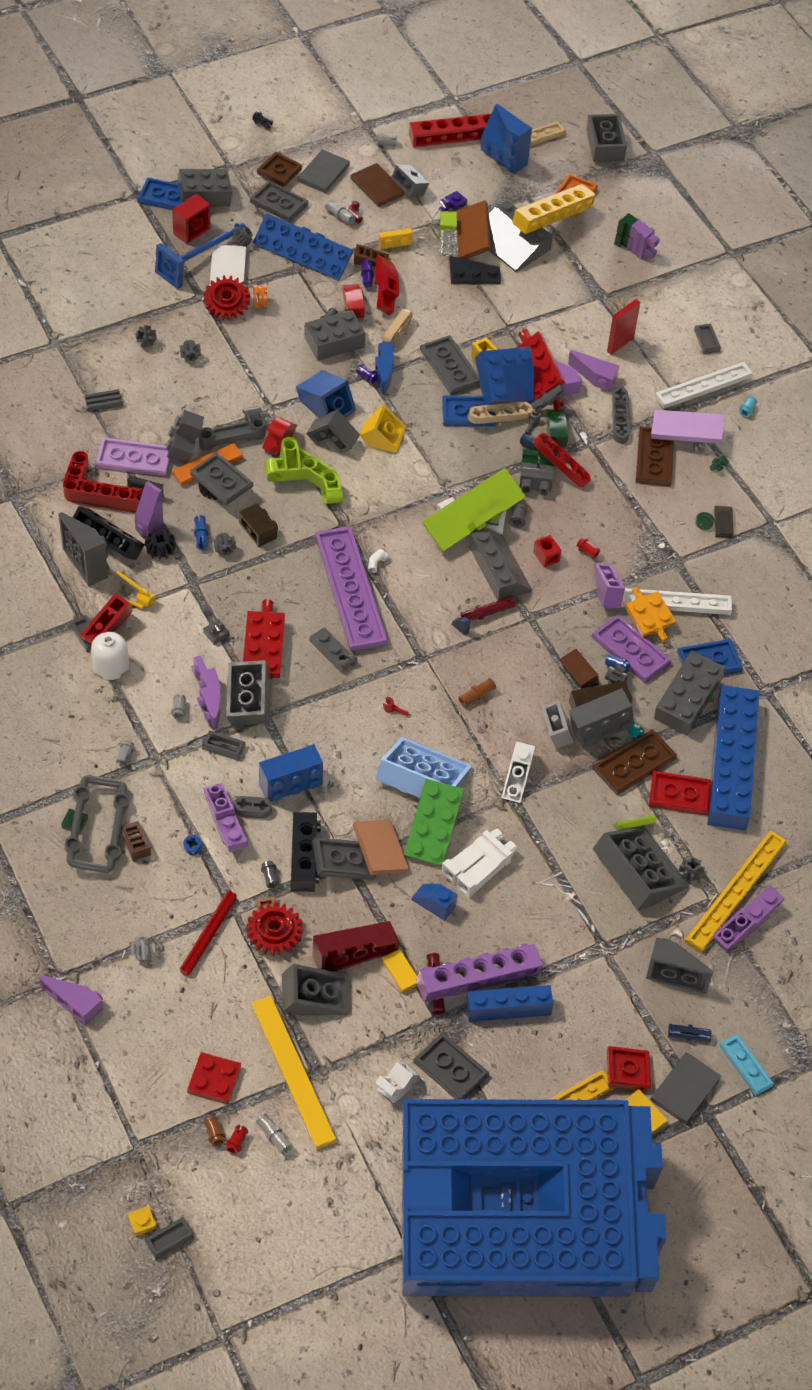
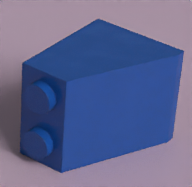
[296,370,356,418]

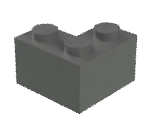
[166,410,204,464]
[306,410,360,454]

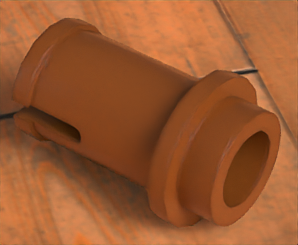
[204,1116,225,1146]

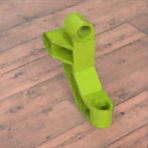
[264,437,343,504]

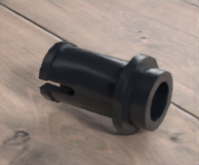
[252,111,273,129]

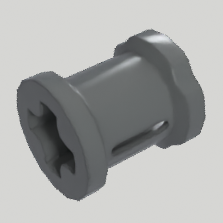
[509,503,528,528]

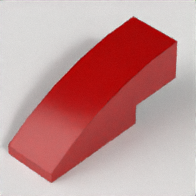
[342,284,365,318]

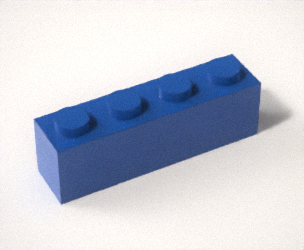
[466,985,554,1022]

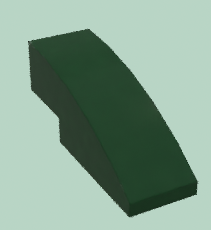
[546,409,568,447]

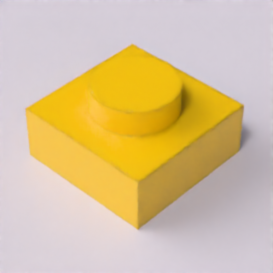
[128,1206,157,1237]

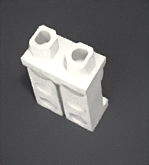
[442,828,517,898]

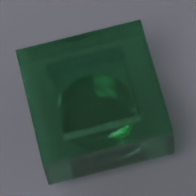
[61,808,88,834]

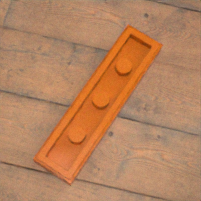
[172,443,243,486]

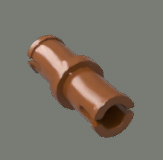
[458,678,496,707]

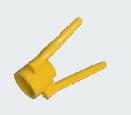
[116,571,156,609]

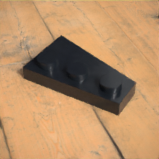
[449,255,501,284]

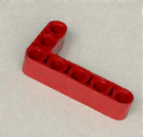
[63,451,143,513]

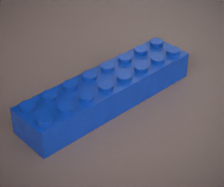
[707,685,760,830]

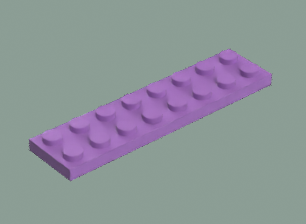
[315,526,387,651]

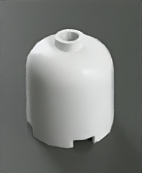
[91,632,130,680]

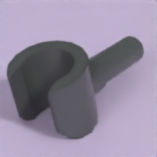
[525,411,541,434]

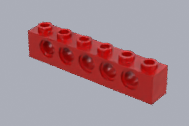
[409,113,492,147]

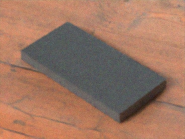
[420,335,480,395]

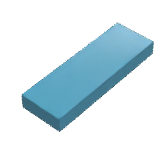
[719,1034,774,1096]

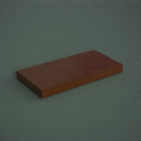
[635,426,674,487]
[592,729,677,795]

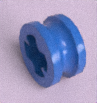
[183,835,202,855]

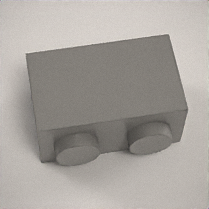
[541,700,574,749]

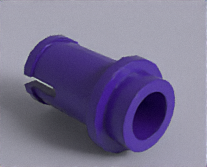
[356,364,378,383]

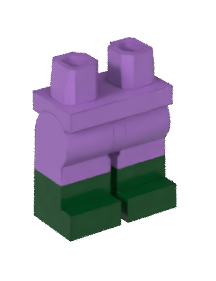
[614,213,660,260]

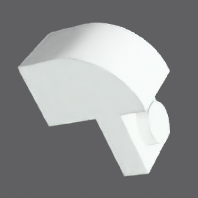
[375,1062,420,1103]

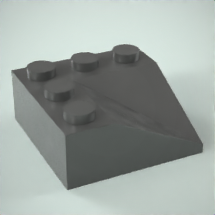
[58,512,109,586]

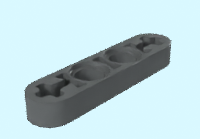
[612,387,630,443]

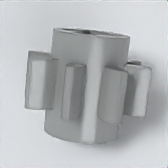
[131,937,156,960]

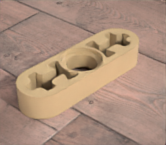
[382,308,413,345]

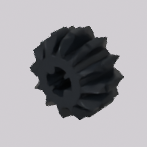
[145,529,176,560]

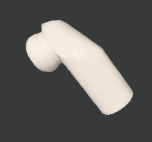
[368,549,388,573]

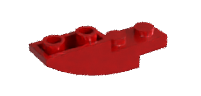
[375,255,399,315]

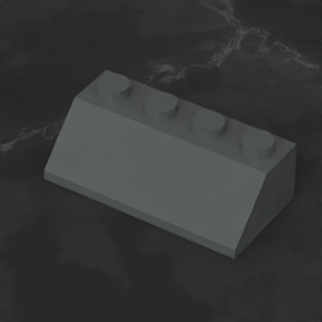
[469,529,532,601]

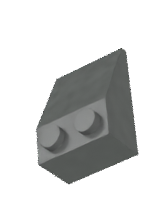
[646,937,713,994]
[282,964,350,1016]

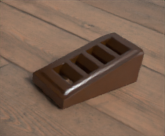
[354,244,389,267]
[121,821,151,861]

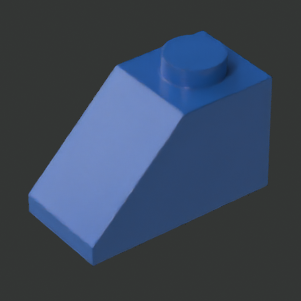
[411,884,458,921]

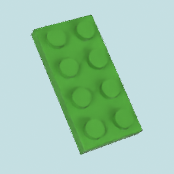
[404,779,464,866]

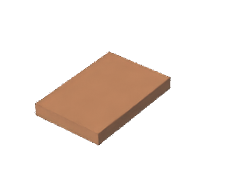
[353,819,409,875]

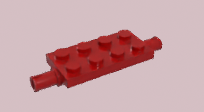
[516,329,566,410]
[243,599,285,679]

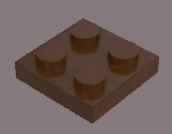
[257,152,302,187]

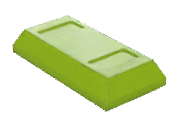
[613,815,656,830]

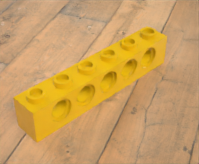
[512,184,596,234]

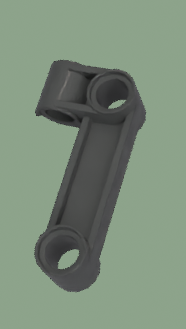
[199,406,266,451]

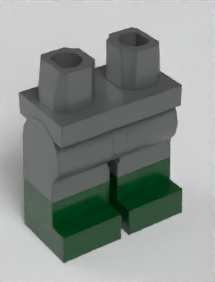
[519,449,557,496]

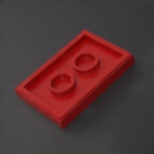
[607,299,641,355]
[648,770,711,816]

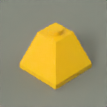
[360,404,407,453]

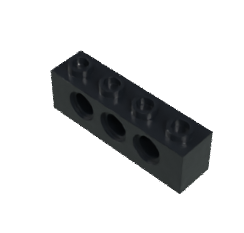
[72,506,145,560]
[291,812,321,892]

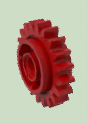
[203,275,250,321]
[246,902,303,956]

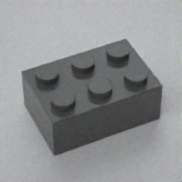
[586,114,627,162]
[177,169,233,206]
[304,310,365,361]
[226,660,270,725]
[569,688,634,747]

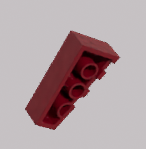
[312,921,399,972]

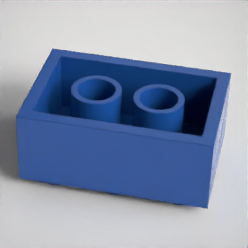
[259,744,323,802]

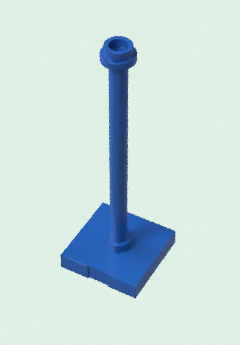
[155,222,245,289]

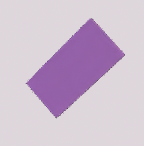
[592,614,672,683]

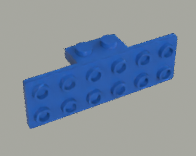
[253,214,353,280]

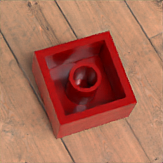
[172,194,211,244]

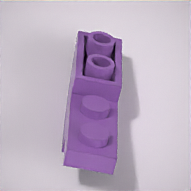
[191,655,221,729]
[203,783,248,852]
[713,885,784,951]

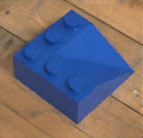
[480,103,532,174]
[475,347,534,405]

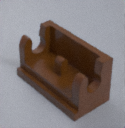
[559,648,599,689]

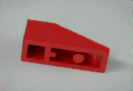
[80,593,133,645]

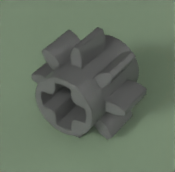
[232,225,253,246]
[135,325,157,347]
[180,340,201,361]
[213,533,236,555]
[605,665,628,684]
[679,856,705,882]

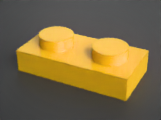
[378,228,413,250]

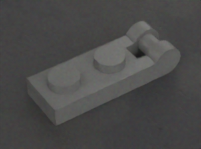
[309,627,358,672]

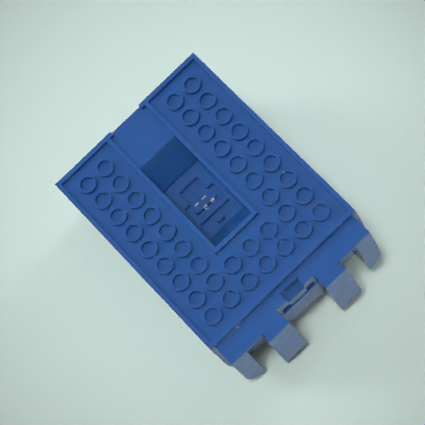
[402,1099,666,1297]

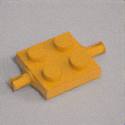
[625,587,676,643]

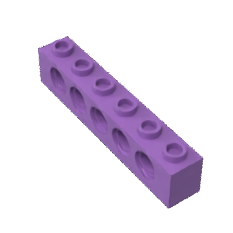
[416,944,543,1002]

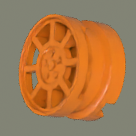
[253,284,268,309]

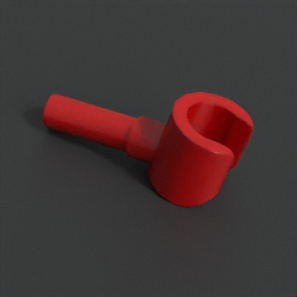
[383,697,409,716]

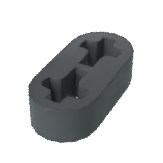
[234,796,272,818]

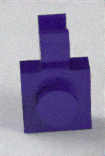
[439,191,467,212]

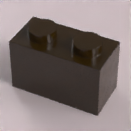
[239,503,278,547]

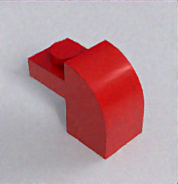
[262,417,298,456]

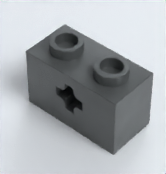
[391,164,429,197]

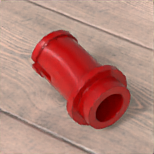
[576,537,600,559]
[225,1125,249,1154]

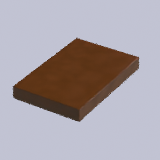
[350,163,405,207]

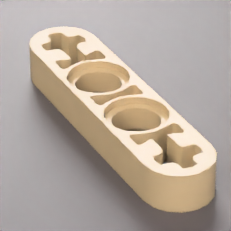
[468,402,533,424]

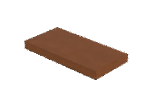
[456,200,491,259]

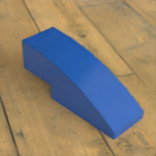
[375,342,394,394]

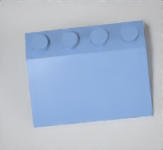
[376,737,472,799]

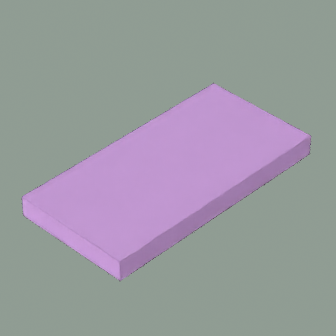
[651,410,725,444]
[95,437,171,477]

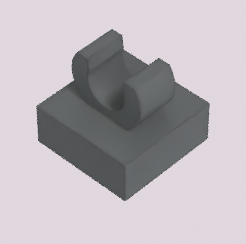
[203,619,229,645]

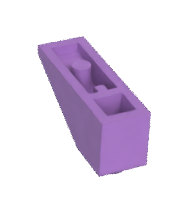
[568,350,619,391]
[135,481,164,537]
[594,563,625,609]
[39,975,103,1026]

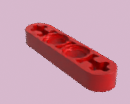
[534,433,591,487]

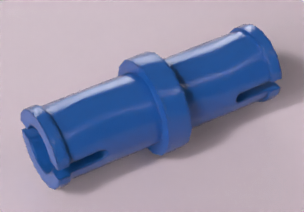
[194,515,208,550]

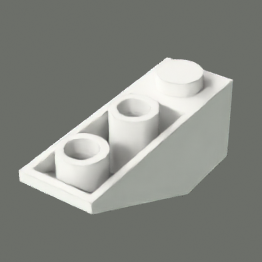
[501,741,536,803]

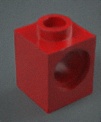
[533,535,562,568]

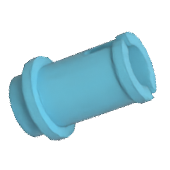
[739,396,757,417]

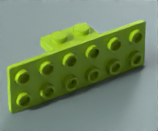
[422,468,525,552]

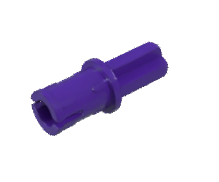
[361,259,374,288]

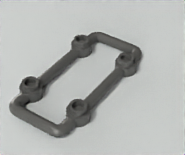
[64,775,130,873]

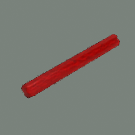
[180,891,237,976]

